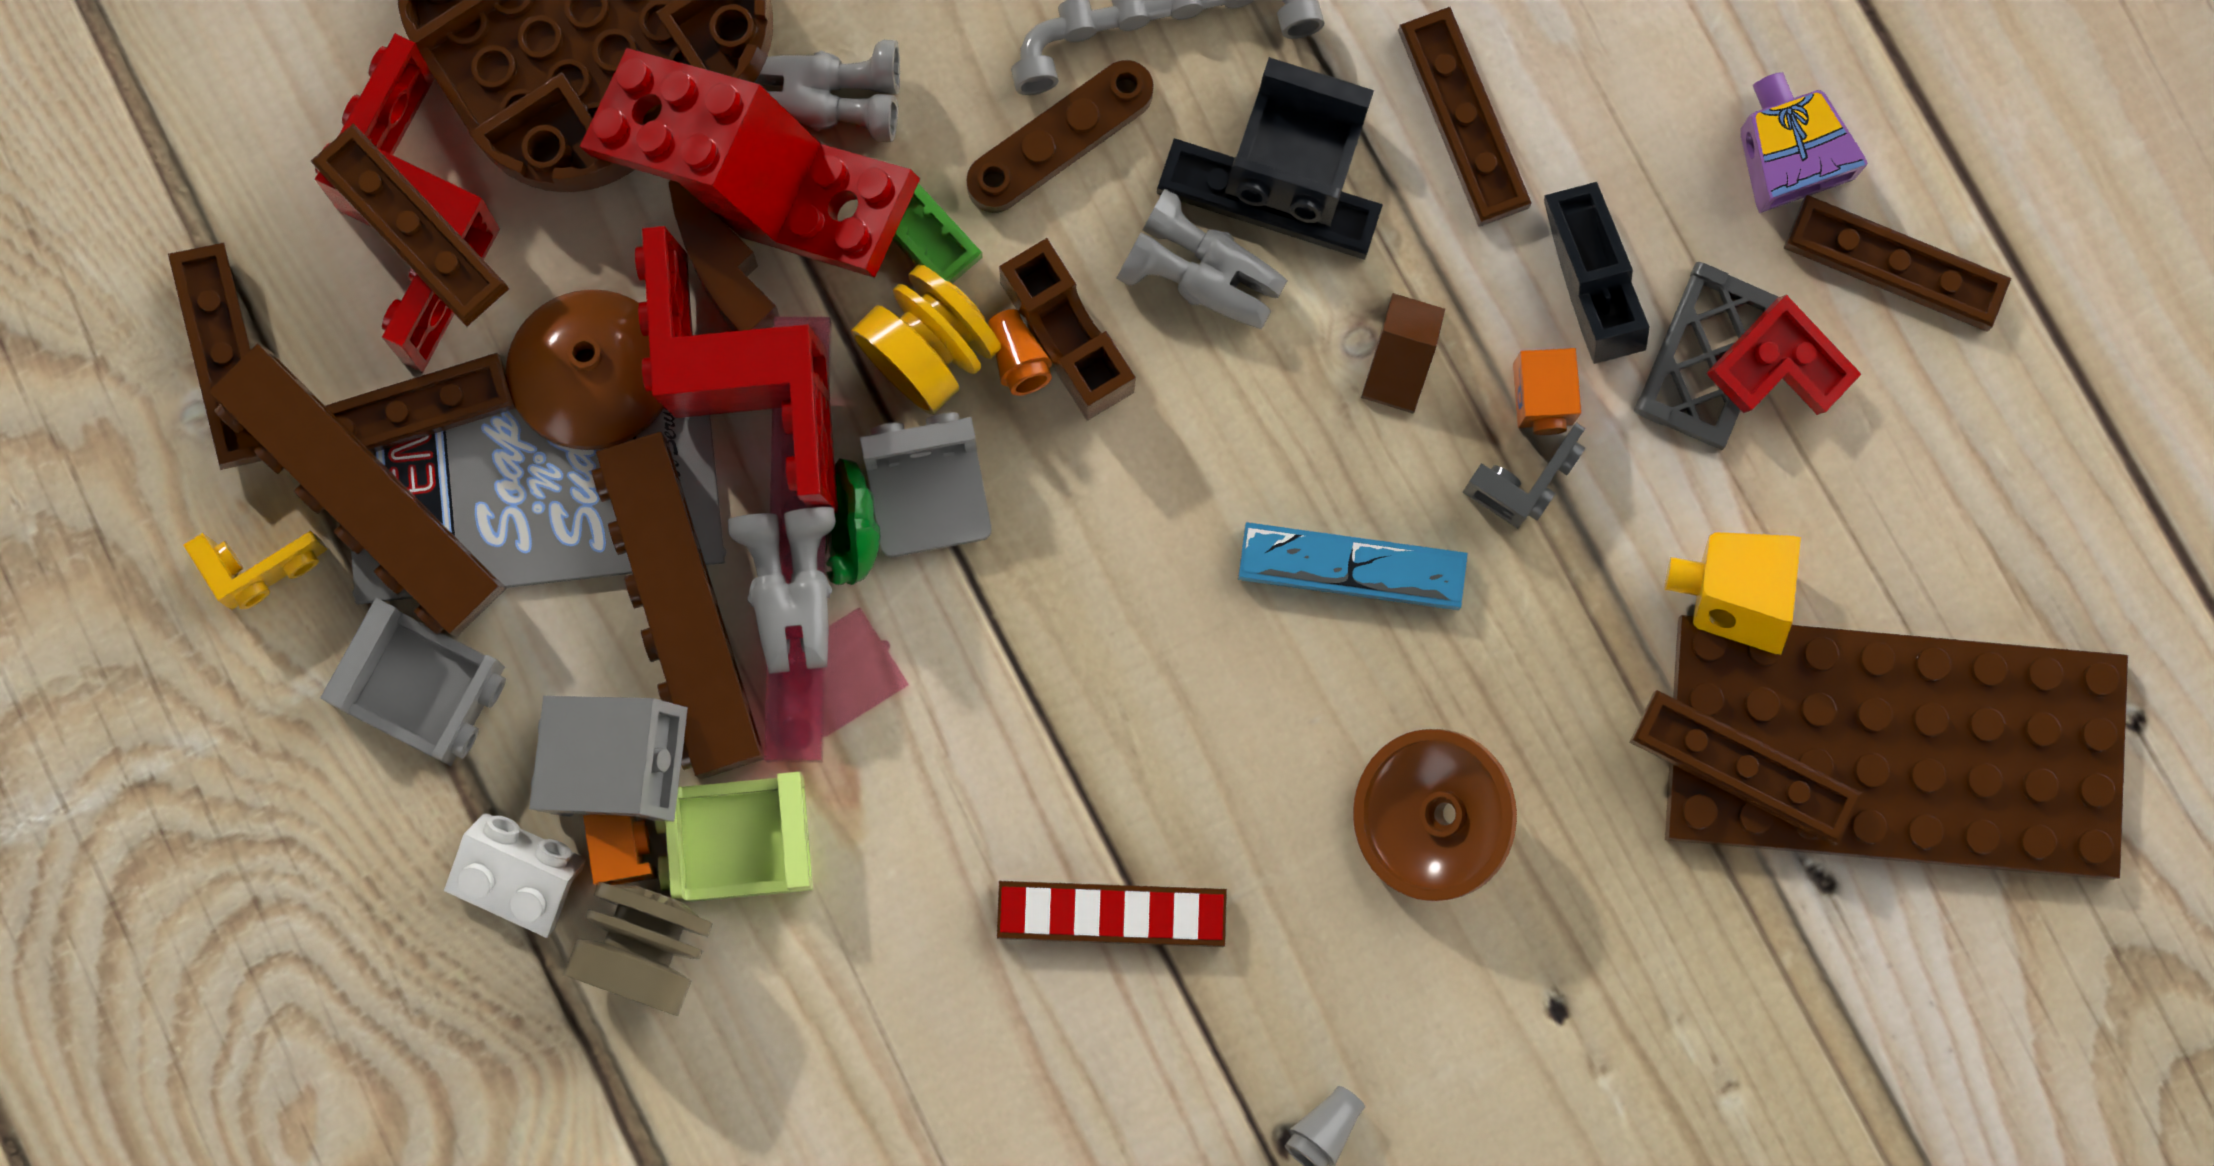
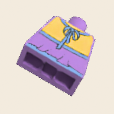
[1741,72,1868,213]

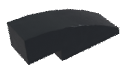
[1544,182,1650,364]

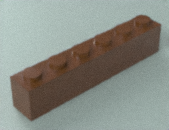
[208,343,507,636]
[591,431,766,779]

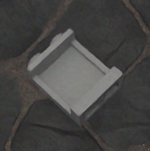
[320,598,506,766]
[529,696,688,822]

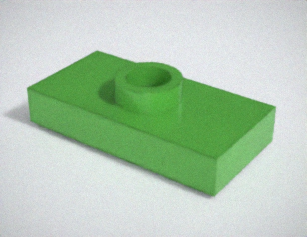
[893,183,983,284]

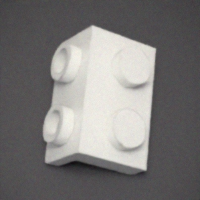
[444,813,586,938]

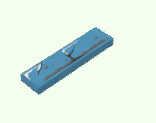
[1238,522,1468,611]

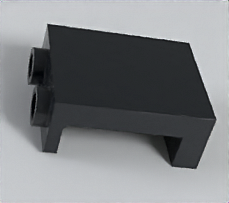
[1225,57,1374,226]

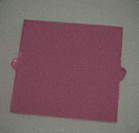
[784,607,909,738]

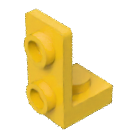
[183,531,327,610]

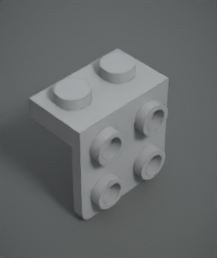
[860,412,991,557]

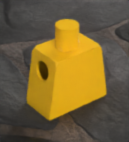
[1664,532,1801,655]

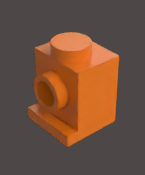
[583,814,657,886]

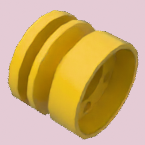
[851,264,1001,415]

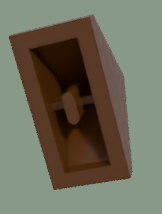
[1361,293,1445,414]

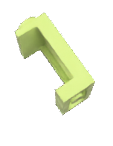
[655,772,813,903]

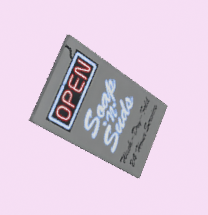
[351,407,726,605]

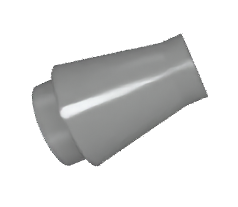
[1285,1086,1365,1166]

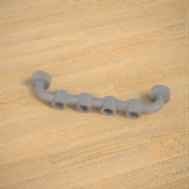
[1011,0,1325,95]

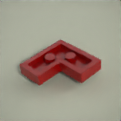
[1706,294,1861,415]

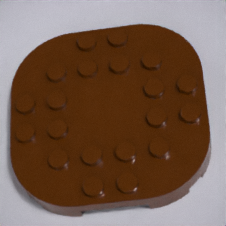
[398,0,773,192]

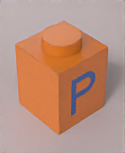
[1513,348,1581,435]

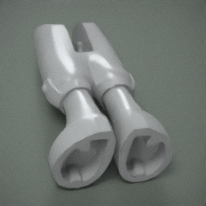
[754,40,900,142]
[1116,189,1288,329]
[728,507,836,674]

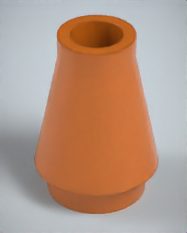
[988,309,1052,396]

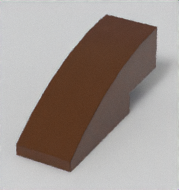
[668,180,781,331]

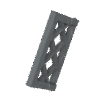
[1634,262,1779,450]

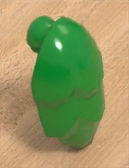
[826,458,881,586]

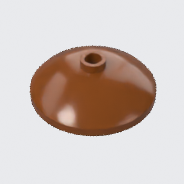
[506,290,664,450]
[1353,729,1517,901]

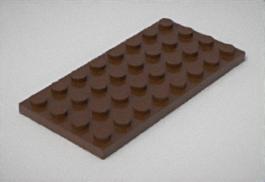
[1665,615,2128,880]

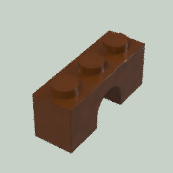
[999,238,1136,421]

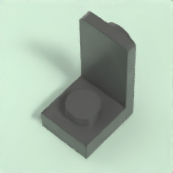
[1463,422,1586,529]

